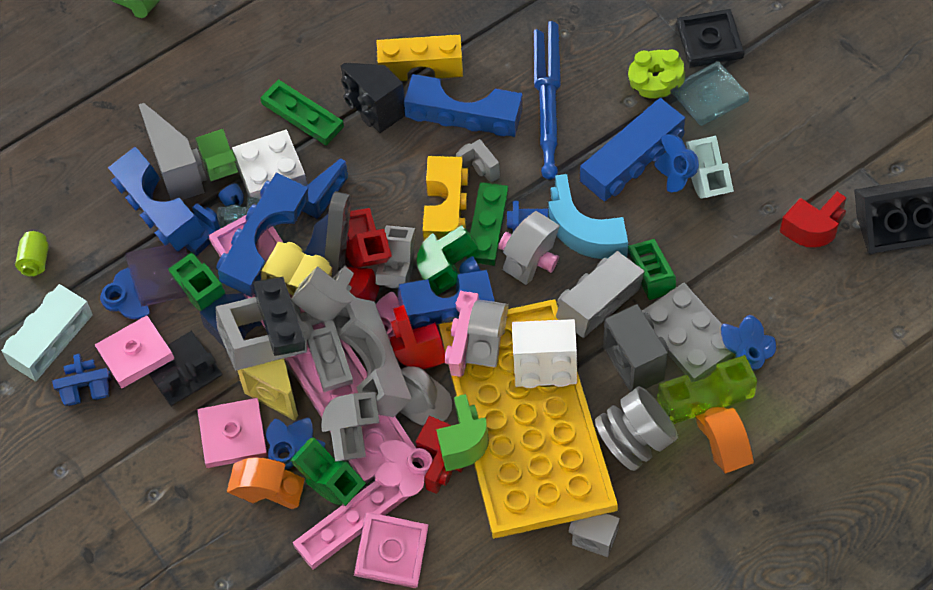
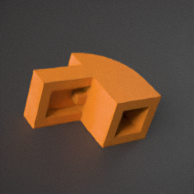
[695,406,754,474]
[227,458,305,509]

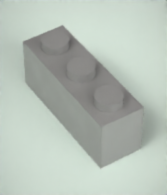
[556,251,645,338]

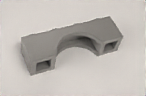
[333,298,412,417]

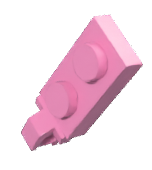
[445,291,479,377]

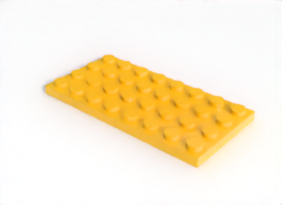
[438,299,618,539]

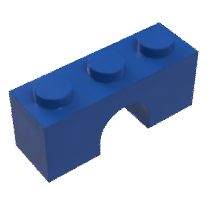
[398,270,495,329]

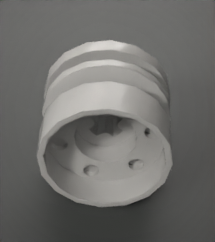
[595,386,678,471]

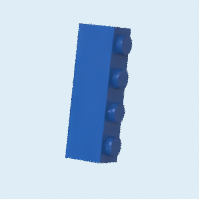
[580,98,685,202]

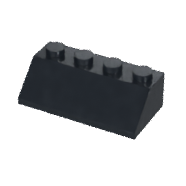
[854,177,933,254]

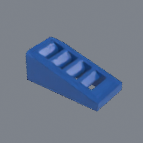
[302,158,348,219]

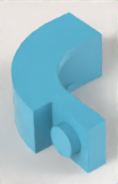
[548,174,628,259]

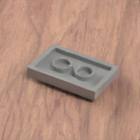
[642,283,735,384]

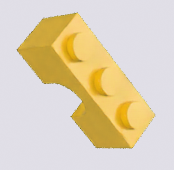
[377,35,463,81]
[423,156,468,241]

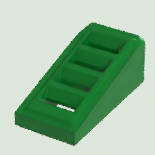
[627,239,676,300]

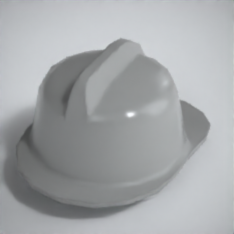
[400,367,452,426]

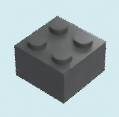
[603,304,669,392]

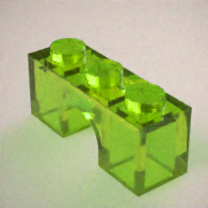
[657,355,757,424]

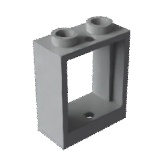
[216,297,310,371]

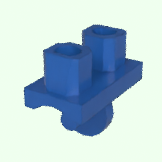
[52,354,112,406]

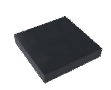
[676,9,744,68]

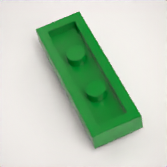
[260,79,344,146]
[466,182,509,266]

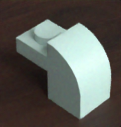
[686,136,734,198]

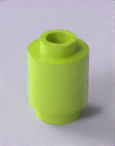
[15,231,49,276]

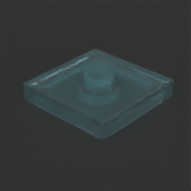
[671,61,749,126]

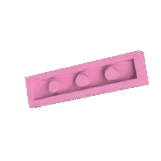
[293,480,409,570]

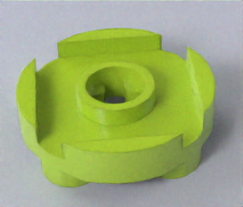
[628,49,685,98]

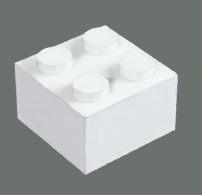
[232,129,307,205]
[512,319,577,388]

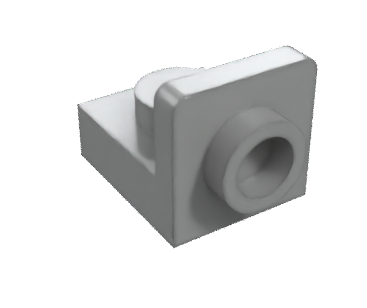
[456,139,500,183]

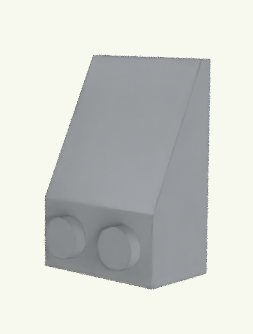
[139,103,207,200]

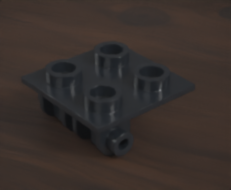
[149,330,223,407]

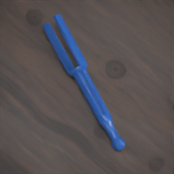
[534,21,561,180]

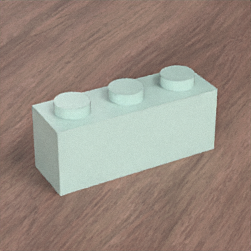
[1,284,93,382]

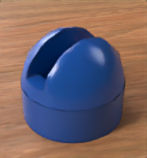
[218,184,244,209]
[459,256,481,274]

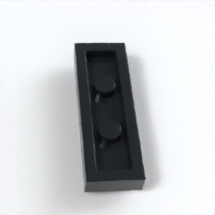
[253,277,305,356]

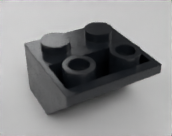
[341,63,405,133]

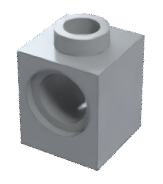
[569,514,620,557]

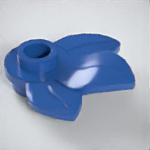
[654,134,699,192]
[100,267,160,319]
[721,315,776,371]
[266,417,326,469]

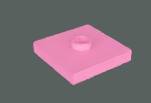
[95,316,175,389]
[197,398,268,468]
[354,512,429,588]

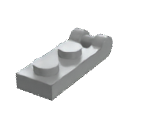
[300,312,353,392]

